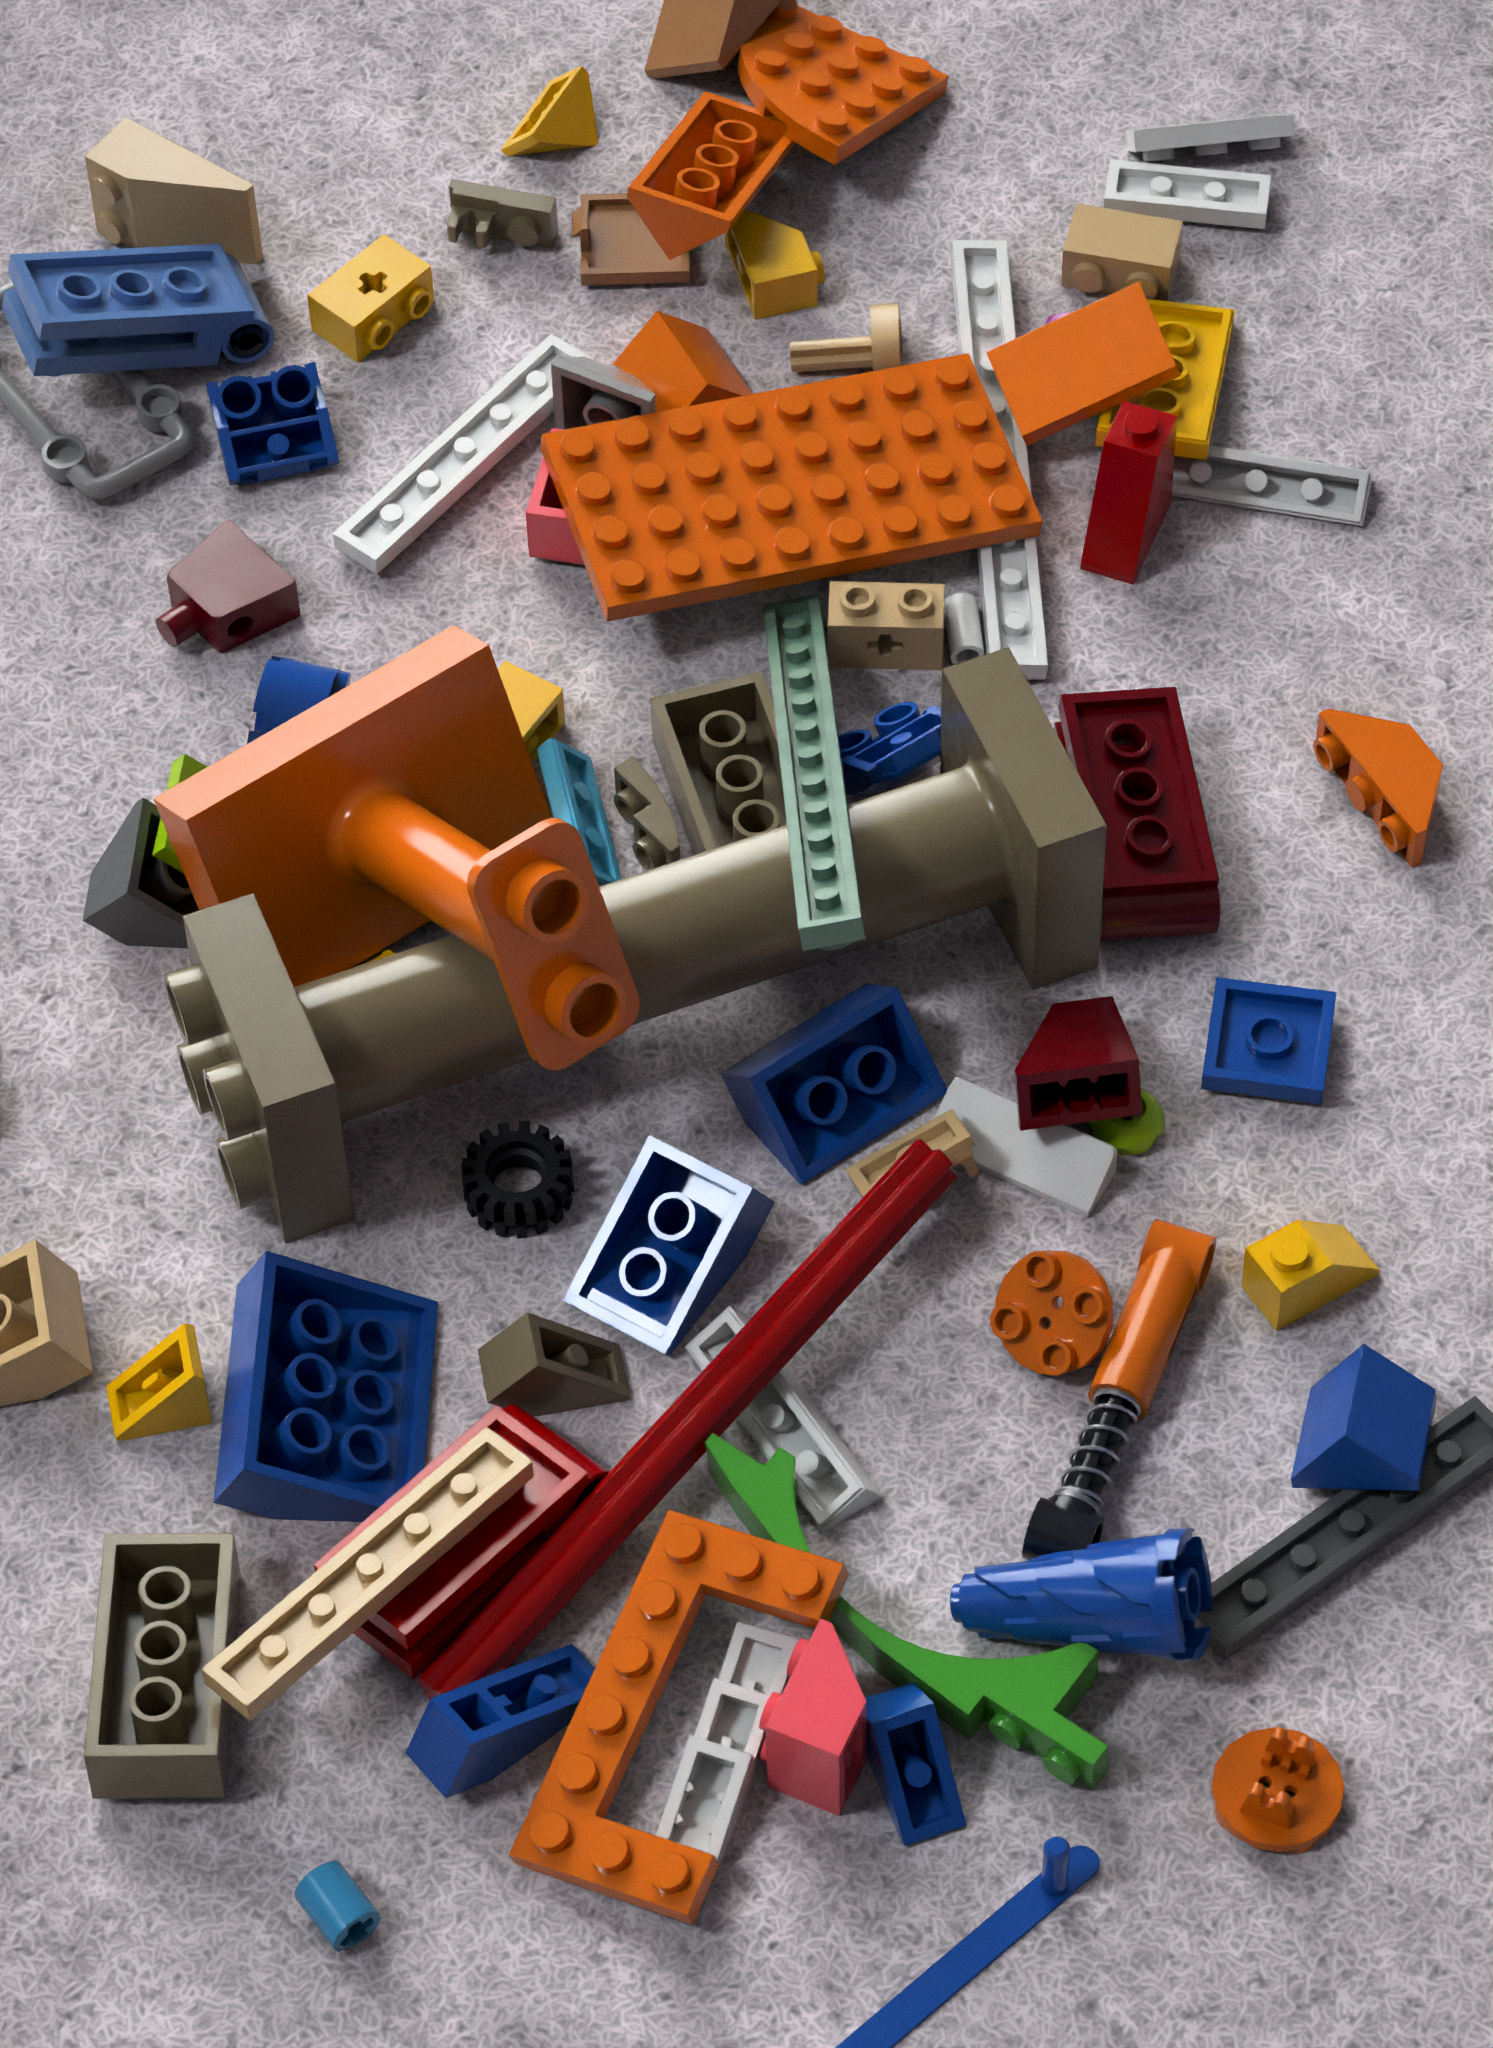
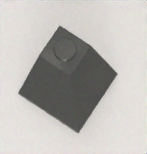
[83,798,199,948]

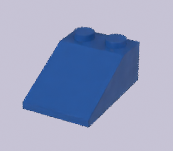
[563,1135,775,1356]

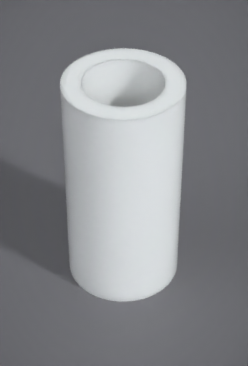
[944,593,985,665]

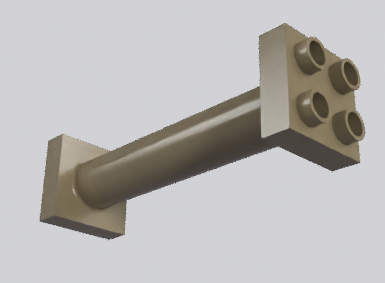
[164,647,1107,1244]

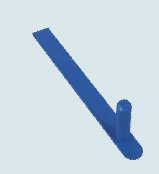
[835,1836,1099,2048]

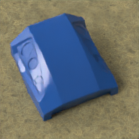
[206,362,339,485]
[839,702,942,798]

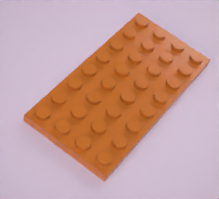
[540,353,1043,622]

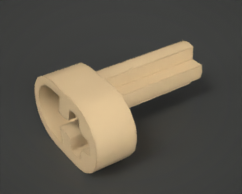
[790,303,903,372]

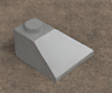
[551,357,656,430]

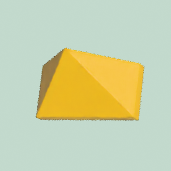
[501,66,598,156]

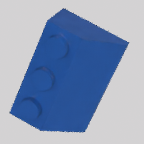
[720,983,947,1184]

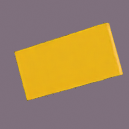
[1095,299,1235,460]

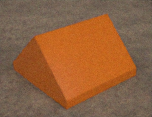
[612,311,753,412]

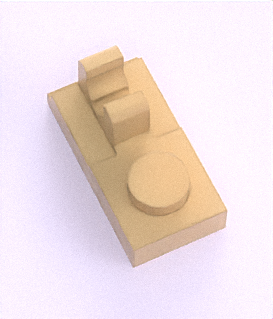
[845,1109,979,1198]

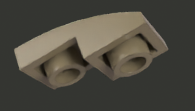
[614,756,680,871]

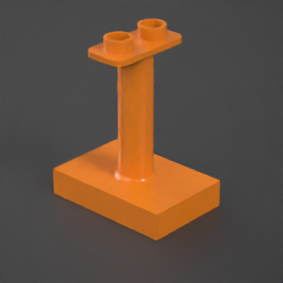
[153,625,640,1071]

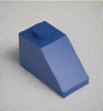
[865,1682,966,1846]

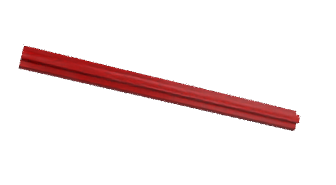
[417,1139,957,1700]

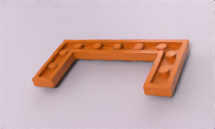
[509,1510,849,1925]

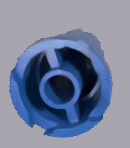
[950,1528,1212,1661]

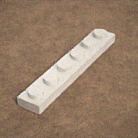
[333,334,594,574]

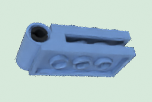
[2,243,274,377]

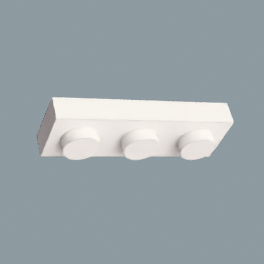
[1126,113,1295,161]
[1104,159,1272,229]

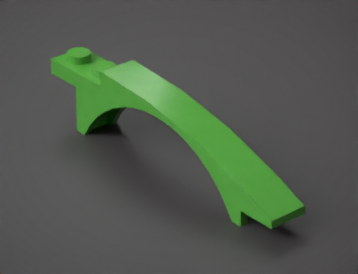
[705,1433,1108,1791]

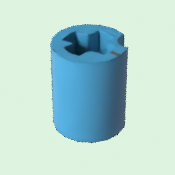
[294,1861,381,1952]

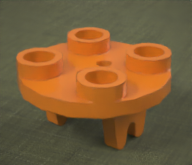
[990,1250,1113,1376]
[1211,1727,1344,1854]

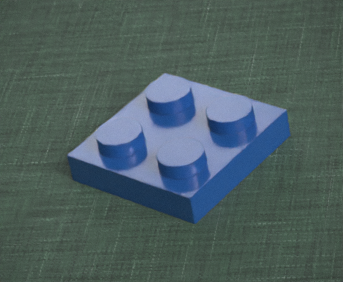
[1201,977,1337,1104]

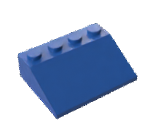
[213,1251,438,1522]

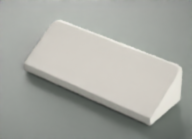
[934,1077,1118,1218]

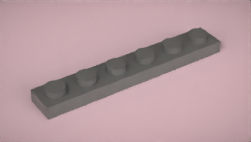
[1195,1396,1493,1661]

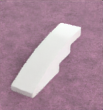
[656,1621,798,1865]

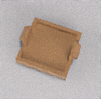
[572,193,690,285]

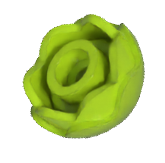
[1088,1088,1165,1155]

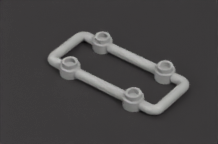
[0,281,194,499]

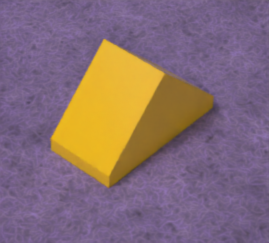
[106,1323,212,1441]

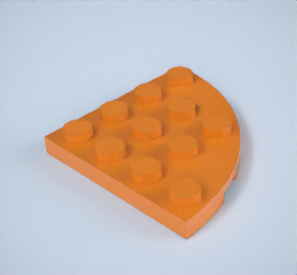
[737,0,949,165]

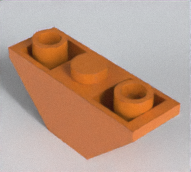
[1313,708,1443,868]

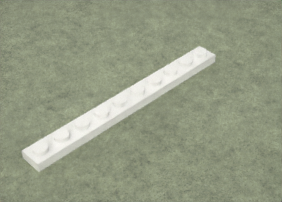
[950,240,1048,680]

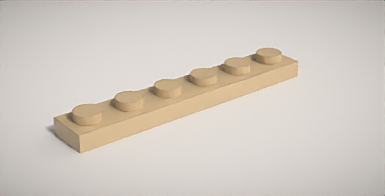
[202,1427,534,1721]

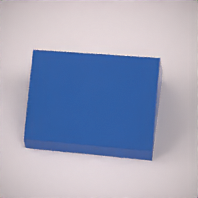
[1291,1344,1437,1491]

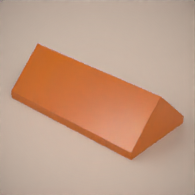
[627,91,795,260]

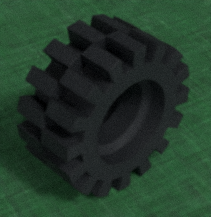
[461,1121,574,1239]

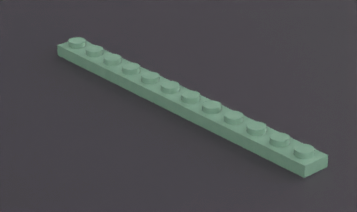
[763,594,866,951]

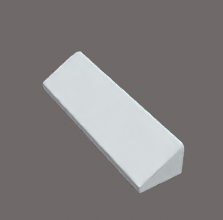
[1172,445,1373,527]
[685,1306,883,1532]

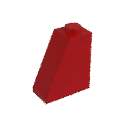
[1080,401,1177,585]

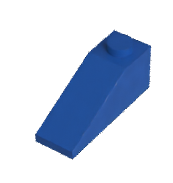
[405,1644,595,1798]

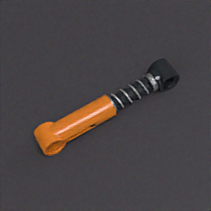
[1022,1219,1217,1560]

